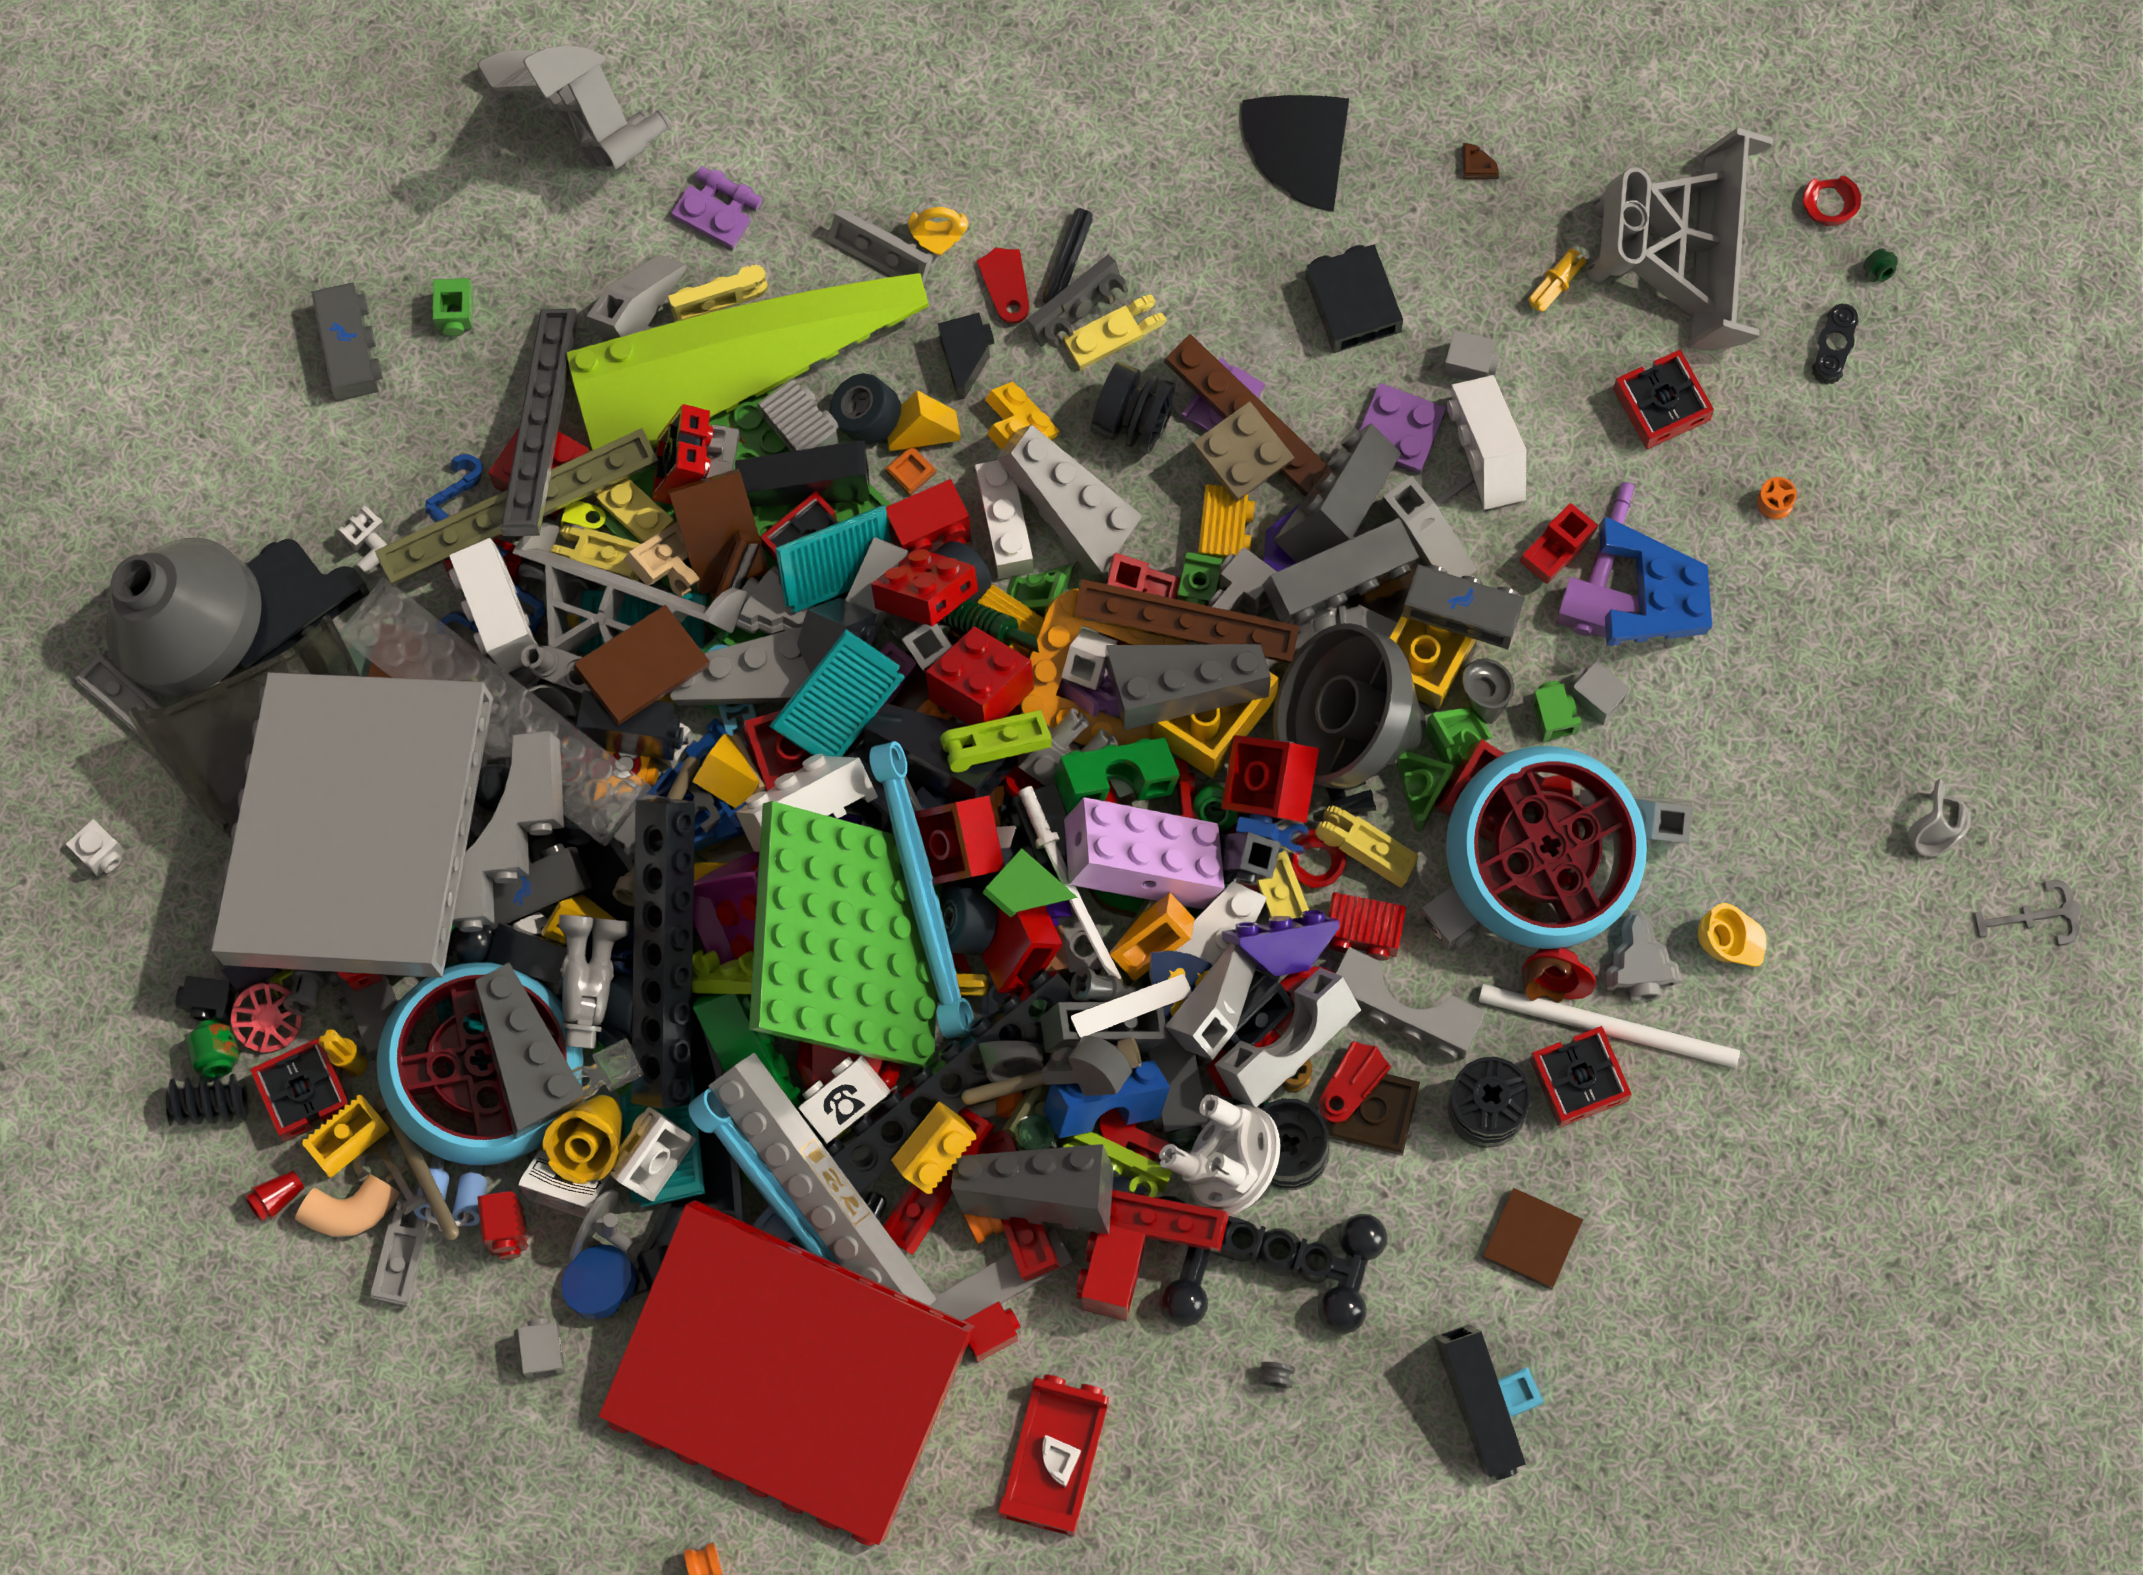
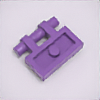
[671,166,763,250]

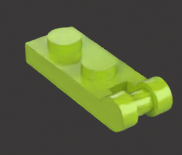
[940,710,1052,773]

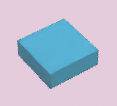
[1498,1367,1544,1418]

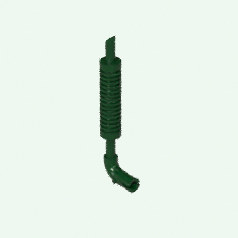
[814,592,1039,653]

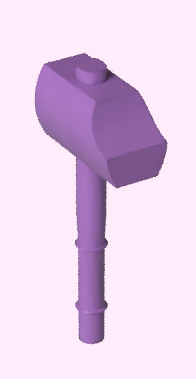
[1556,482,1639,638]

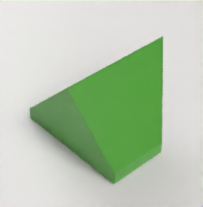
[1007,561,1077,617]
[1425,707,1493,777]
[1396,751,1454,831]
[983,849,1078,917]

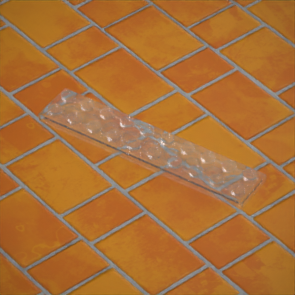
[338,577,652,846]

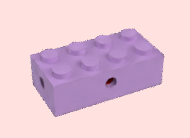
[1064,797,1224,910]

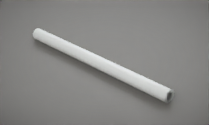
[1478,984,1740,1069]

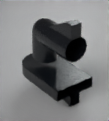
[1326,781,1376,814]

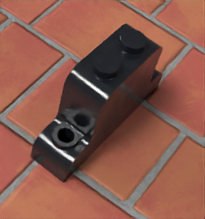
[239,539,370,677]

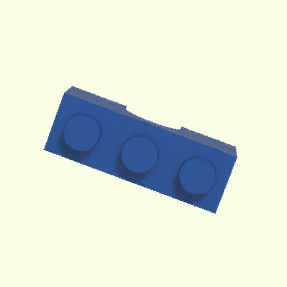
[1043,1060,1170,1138]

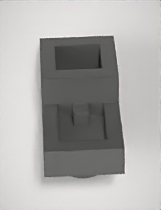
[1041,1036,1132,1096]

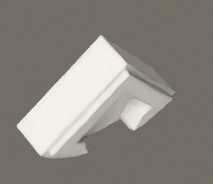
[1042,1435,1081,1488]

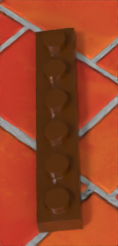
[1164,334,1328,497]
[1073,579,1299,664]

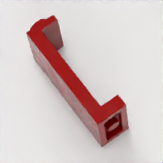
[998,1374,1109,1537]

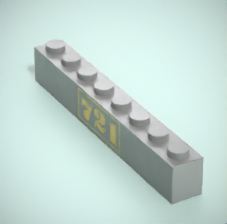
[709,1053,937,1306]

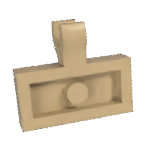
[624,522,699,597]

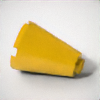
[542,1095,623,1184]

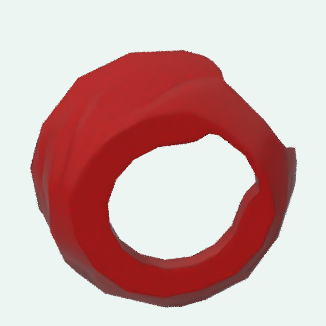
[1803,176,1862,226]
[1291,829,1346,888]

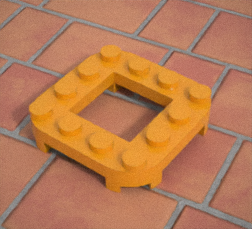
[1019,588,1187,746]

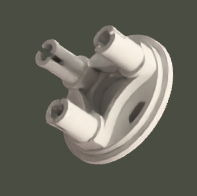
[1159,1094,1280,1215]

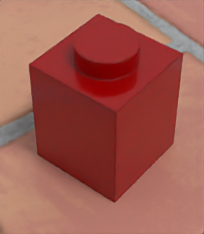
[963,1301,1021,1363]

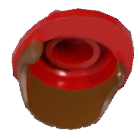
[1521,947,1596,1003]

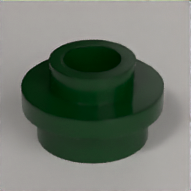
[1863,248,1898,282]

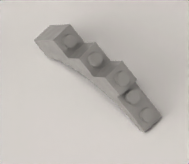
[452,731,564,932]

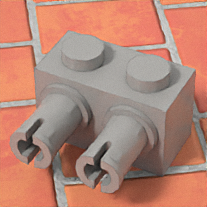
[1018,708,1118,797]

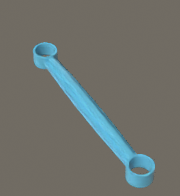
[870,741,974,1039]
[689,1088,841,1266]

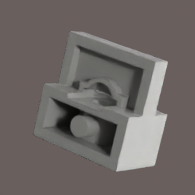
[1208,547,1277,617]

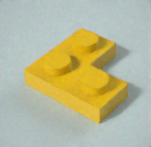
[985,381,1060,450]

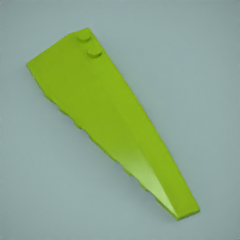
[567,273,929,451]

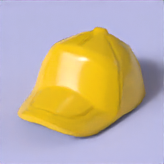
[1697,903,1766,967]

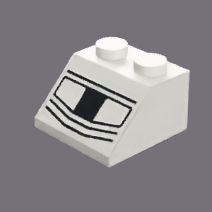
[609,1107,697,1202]
[519,1150,615,1219]

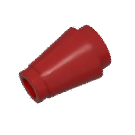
[245,1170,305,1221]

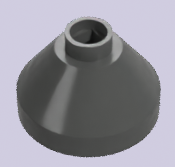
[106,537,262,696]
[1273,623,1426,789]

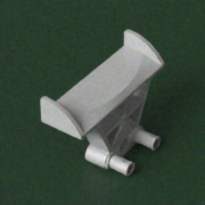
[477,45,672,171]
[1587,127,1773,350]
[513,523,747,694]

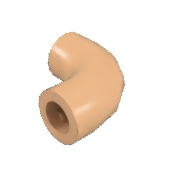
[295,1174,401,1237]

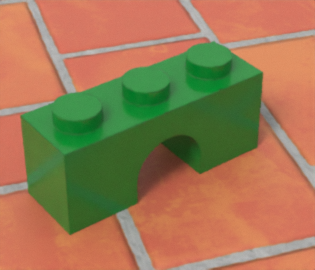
[1053,738,1180,814]

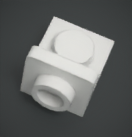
[66,819,125,877]

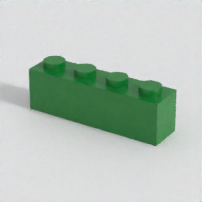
[693,993,805,1116]

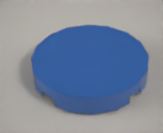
[561,1244,637,1320]

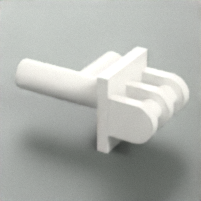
[337,505,387,575]

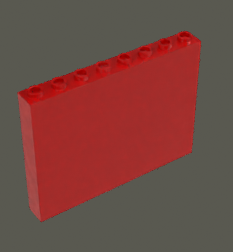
[598,1200,975,1546]

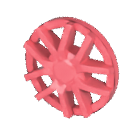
[230,982,302,1053]

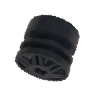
[1090,361,1176,454]
[1447,1057,1532,1148]
[1262,1098,1330,1190]

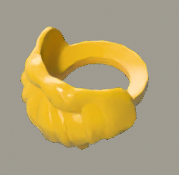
[908,207,968,256]

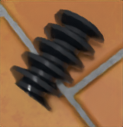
[166,1074,248,1126]

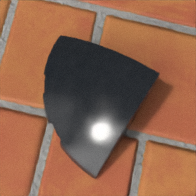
[1242,95,1349,212]

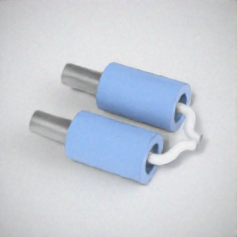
[414,1155,487,1232]

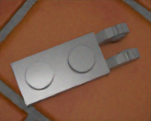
[370,1197,429,1308]

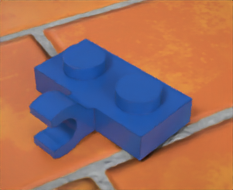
[1236,814,1309,854]

